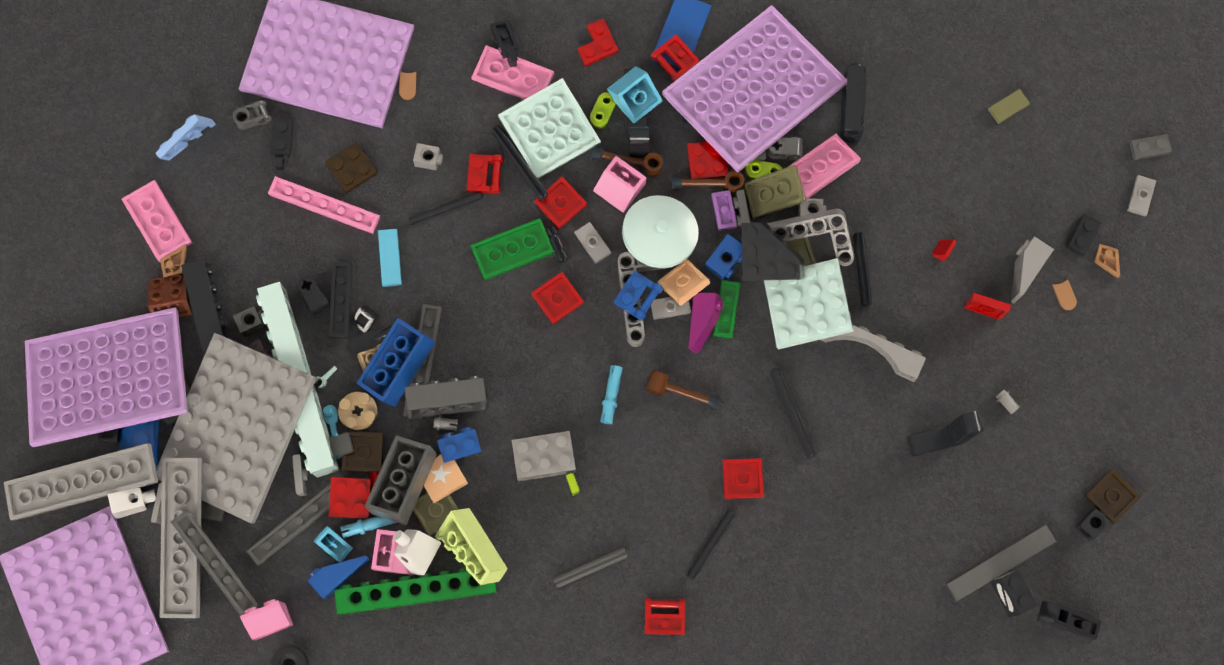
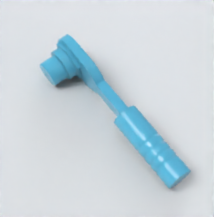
[323,405,342,459]

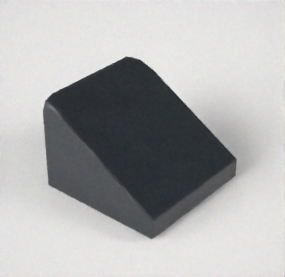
[351,305,380,333]

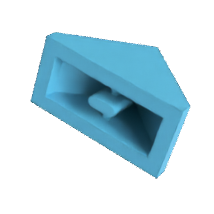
[314,526,353,563]

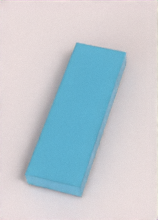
[378,229,402,287]

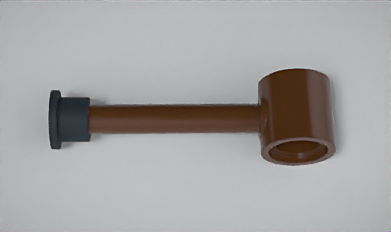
[591,145,663,177]
[672,171,744,194]
[645,371,720,411]

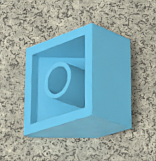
[607,66,663,123]

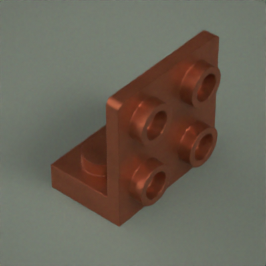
[148,274,192,317]

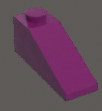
[688,293,723,353]

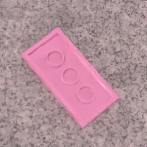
[472,45,554,100]
[790,134,861,199]
[122,180,192,263]

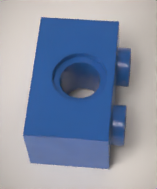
[704,234,743,281]

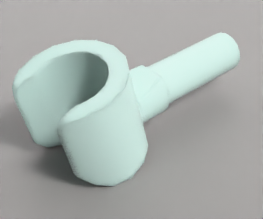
[314,366,337,388]

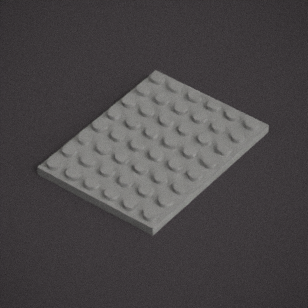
[156,333,317,524]

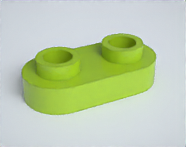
[590,92,616,129]
[745,160,782,180]

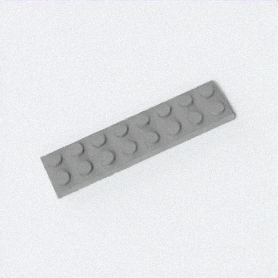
[4,443,158,521]
[160,458,202,618]

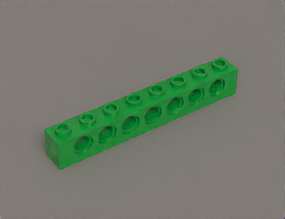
[335,568,497,615]

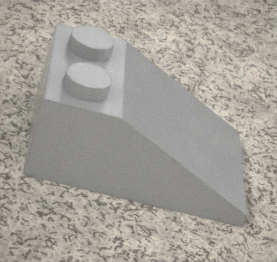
[1011,236,1054,304]

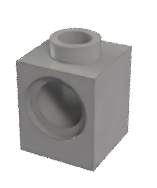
[413,143,443,171]
[798,198,826,222]

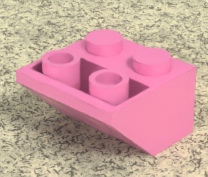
[593,156,646,213]
[371,529,413,575]
[240,599,293,640]

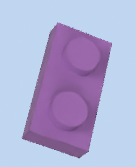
[711,190,737,231]

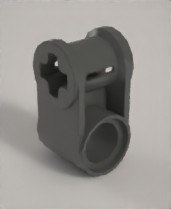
[233,101,272,130]
[766,137,803,160]

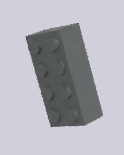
[405,376,486,419]
[365,435,437,525]

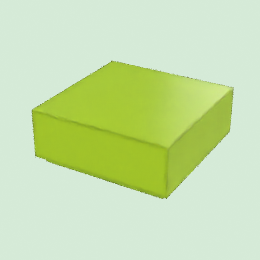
[566,473,580,495]

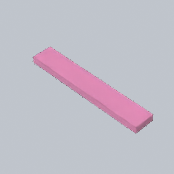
[268,176,380,234]

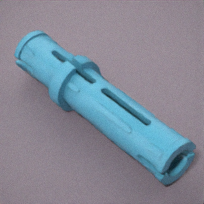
[600,365,623,424]
[340,516,397,538]

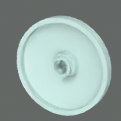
[622,195,698,268]

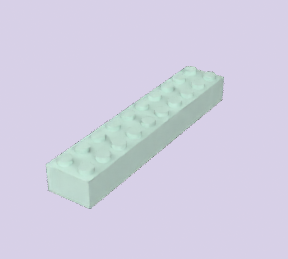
[256,282,339,478]

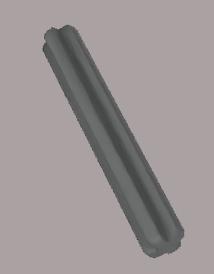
[554,548,627,588]

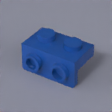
[437,427,482,463]

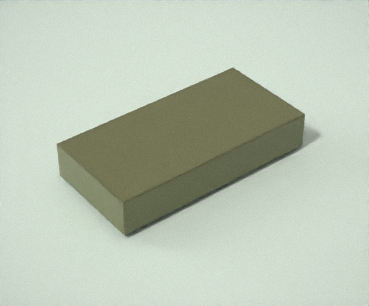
[988,89,1030,125]

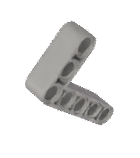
[767,209,854,266]
[618,252,666,347]

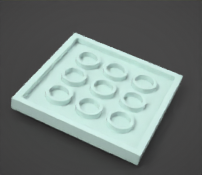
[498,78,601,179]
[764,258,854,349]

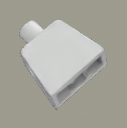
[107,487,156,519]
[393,529,441,575]

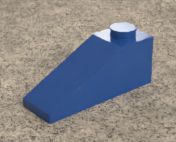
[308,556,371,600]

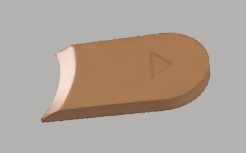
[399,71,416,100]
[1052,279,1077,310]

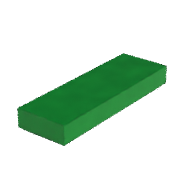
[713,280,741,339]

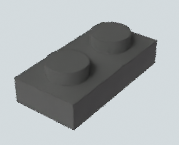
[1129,134,1172,160]
[733,190,750,232]

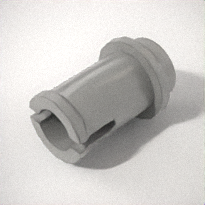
[995,389,1020,414]
[433,415,458,431]

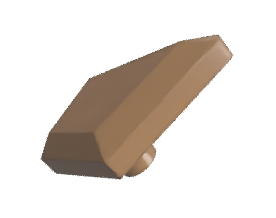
[1094,244,1120,278]
[160,245,187,278]

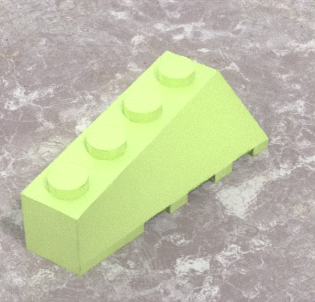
[434,508,508,585]

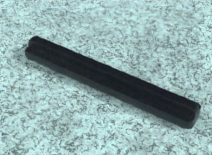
[854,232,872,306]

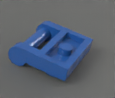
[614,271,663,321]

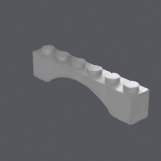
[820,325,926,382]

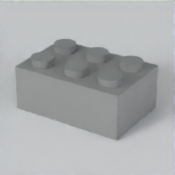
[512,431,576,481]

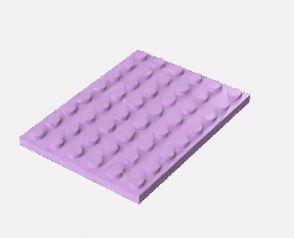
[239,0,414,128]
[662,5,847,173]
[25,307,188,447]
[0,507,170,665]

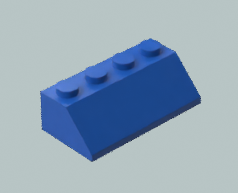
[356,318,436,407]
[119,419,159,471]

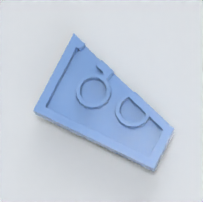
[155,114,216,161]

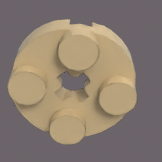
[338,392,378,431]

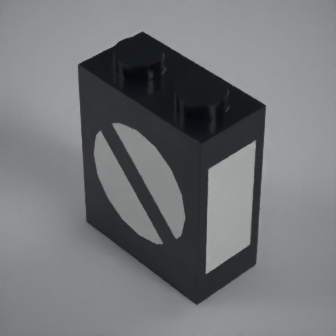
[990,570,1038,617]

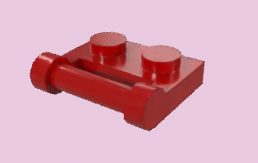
[651,34,700,82]
[467,154,504,194]
[645,598,685,635]

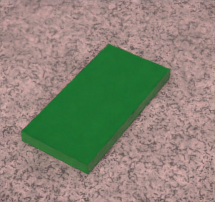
[470,218,555,281]

